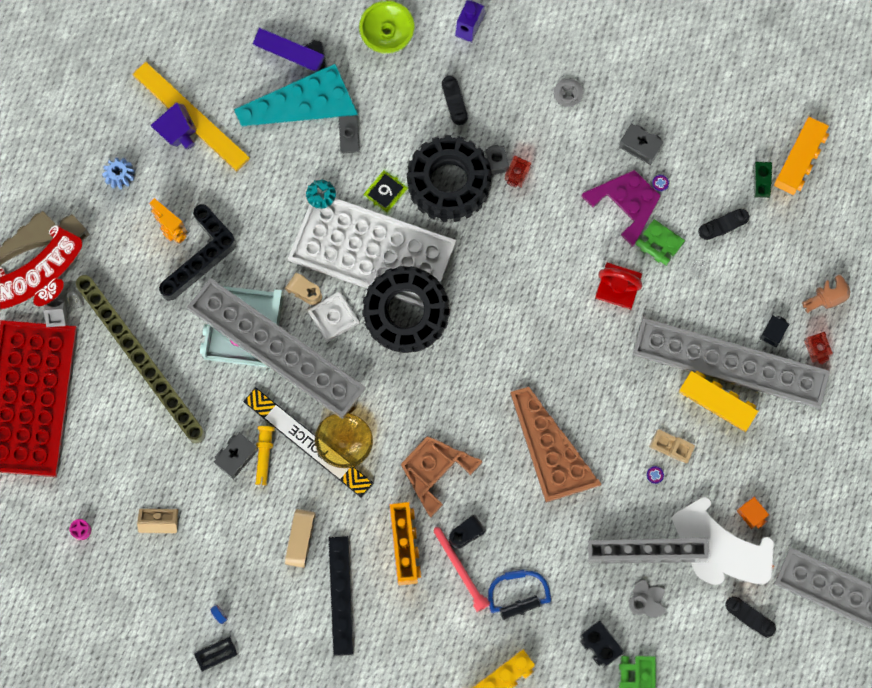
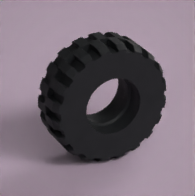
[407,135,492,222]
[362,266,450,353]

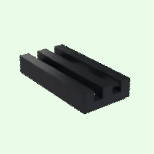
[193,637,238,672]

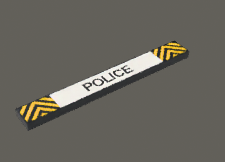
[243,387,374,499]

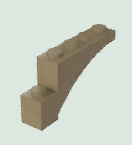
[0,211,90,266]

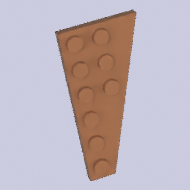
[510,387,602,503]

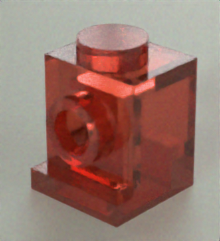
[505,155,532,188]
[804,331,833,364]

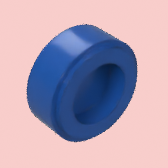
[210,604,228,624]

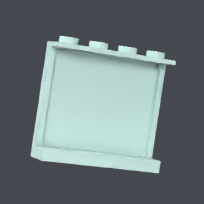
[200,286,283,367]

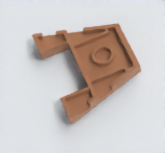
[401,436,483,518]

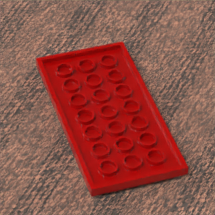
[0,320,77,478]

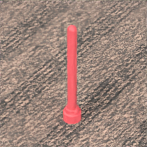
[434,527,490,612]

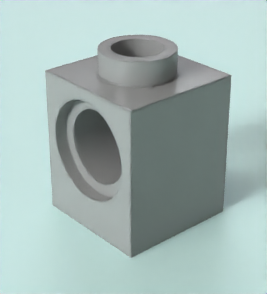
[43,298,68,327]

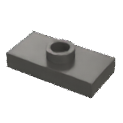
[338,116,359,154]

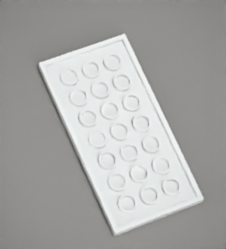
[288,192,456,309]

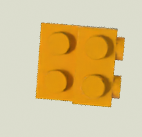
[149,198,187,244]

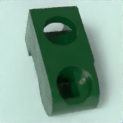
[753,162,772,198]

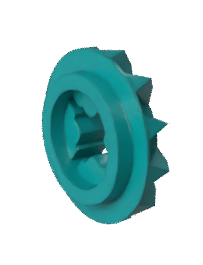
[306,179,336,209]

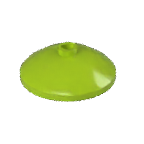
[359,1,415,54]

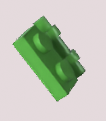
[636,219,685,266]
[619,656,655,688]

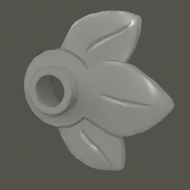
[629,580,666,618]

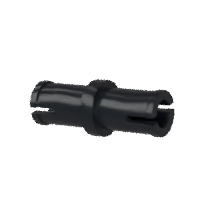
[499,595,541,620]

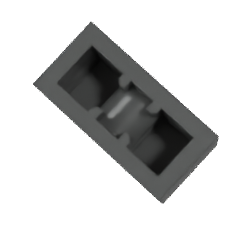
[619,123,664,165]
[214,432,258,480]

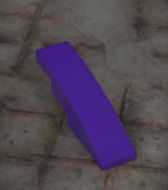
[252,28,325,72]

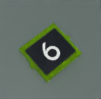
[363,170,408,213]

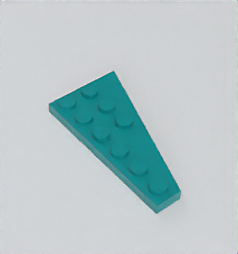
[234,64,358,127]

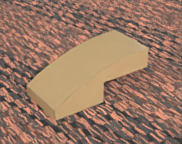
[649,429,695,463]

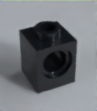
[760,315,790,348]

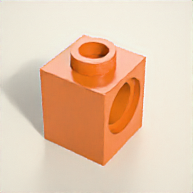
[737,497,769,530]

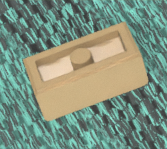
[137,509,178,533]

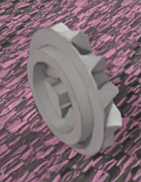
[554,79,583,108]

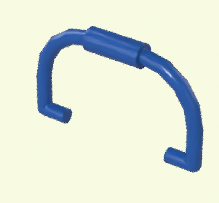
[488,569,551,613]

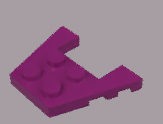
[581,170,661,247]

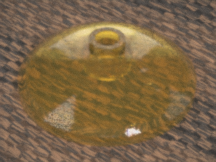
[314,413,373,468]

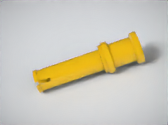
[255,426,275,486]

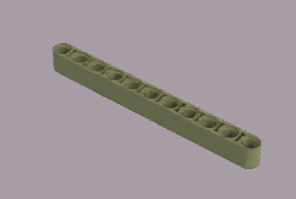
[76,275,205,444]

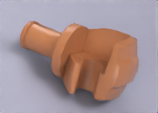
[802,275,850,313]

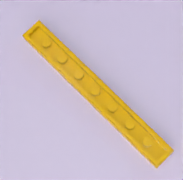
[133,62,250,172]

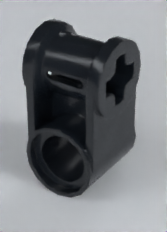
[449,514,487,549]

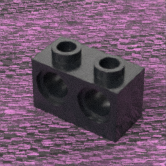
[580,620,624,668]

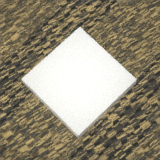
[307,291,359,342]

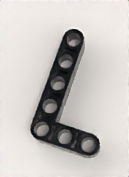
[159,204,236,301]

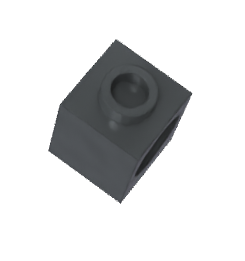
[485,145,509,175]

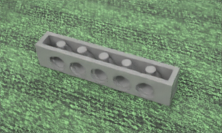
[588,538,709,564]

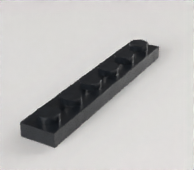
[328,536,353,656]

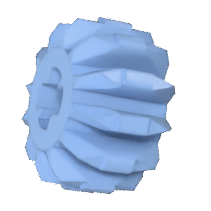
[102,157,135,190]

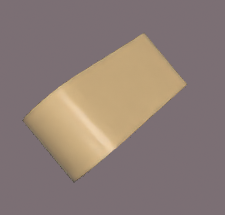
[285,509,316,568]

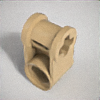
[285,273,322,305]

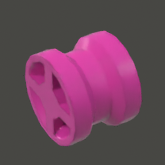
[69,519,91,540]

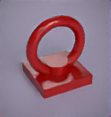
[595,262,643,310]

